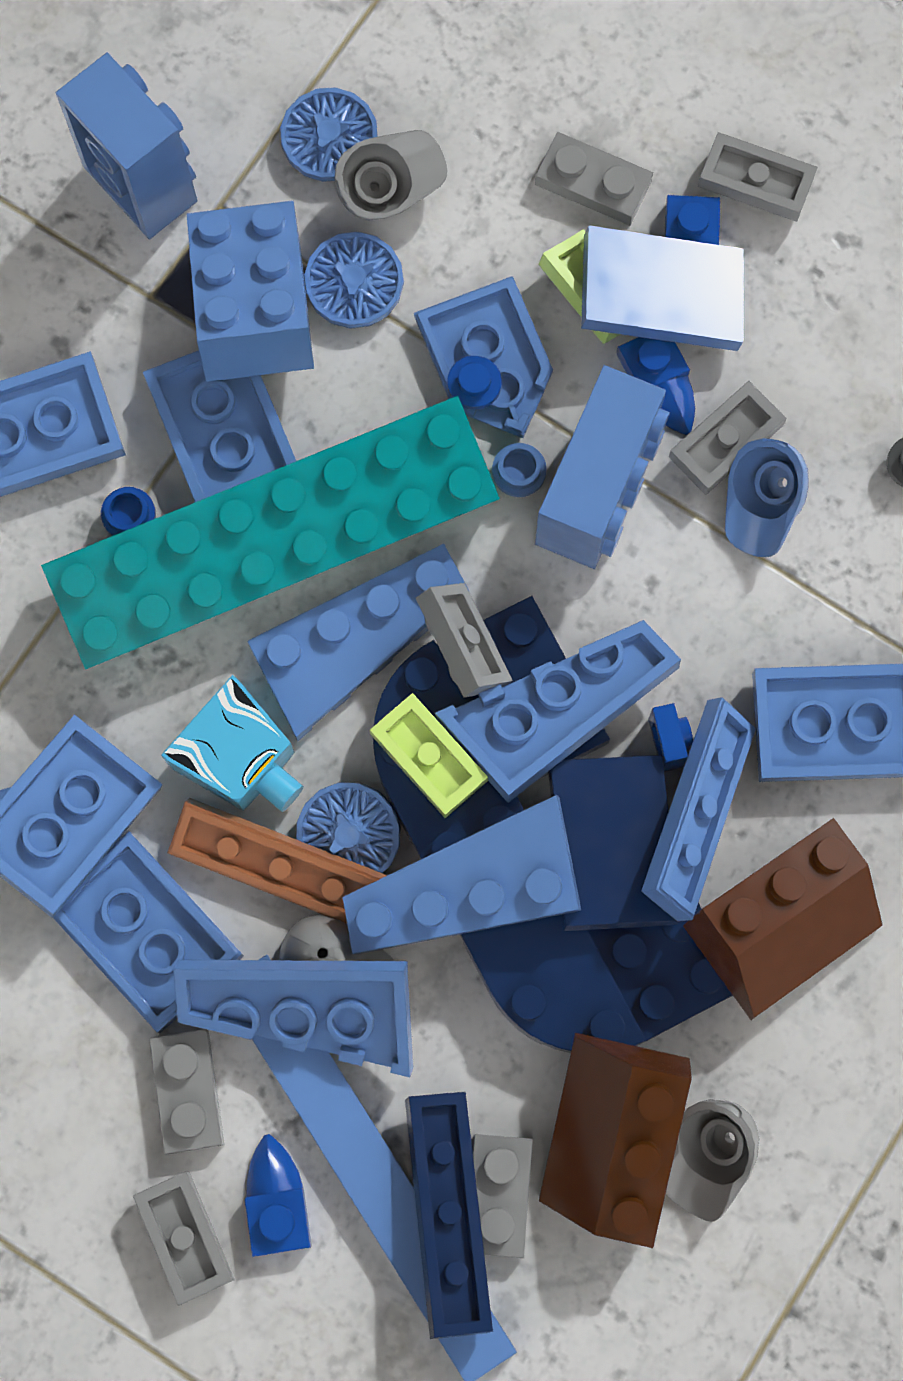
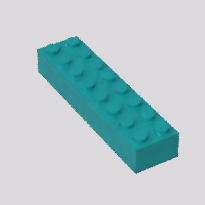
[41,396,500,670]

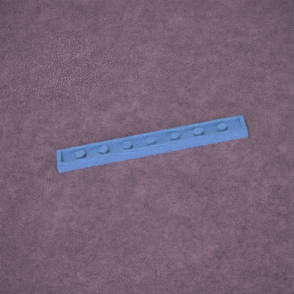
[252,954,517,1381]

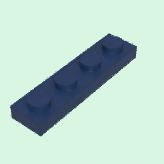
[405,1092,493,1339]

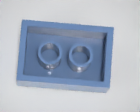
[55,52,198,240]
[186,200,314,382]
[535,365,670,569]

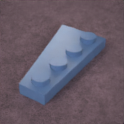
[247,544,469,741]
[435,620,681,803]
[343,795,581,954]
[173,960,413,1077]

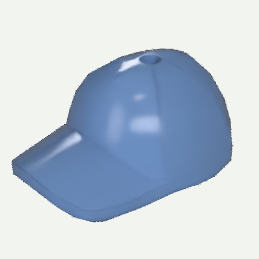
[725,438,809,557]

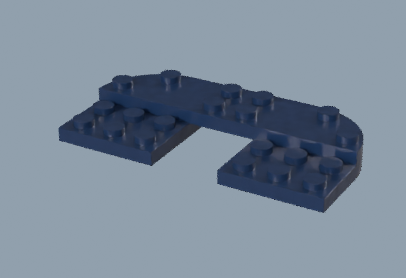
[373,596,733,1053]

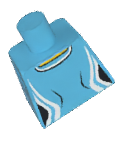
[161,675,304,812]

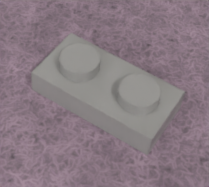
[535,132,653,226]
[698,132,818,222]
[669,381,787,495]
[416,583,513,697]
[149,1029,224,1154]
[473,1134,533,1258]
[133,1171,235,1306]

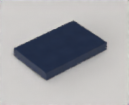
[548,755,680,931]

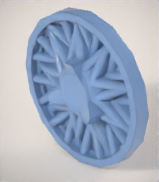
[280,87,378,182]
[304,232,404,329]
[296,782,401,873]

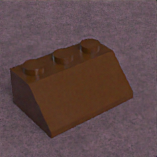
[683,818,883,1020]
[539,1033,692,1248]

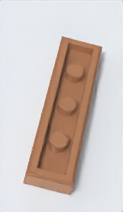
[167,798,387,924]

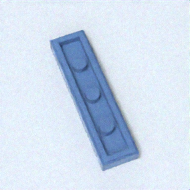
[641,697,756,921]

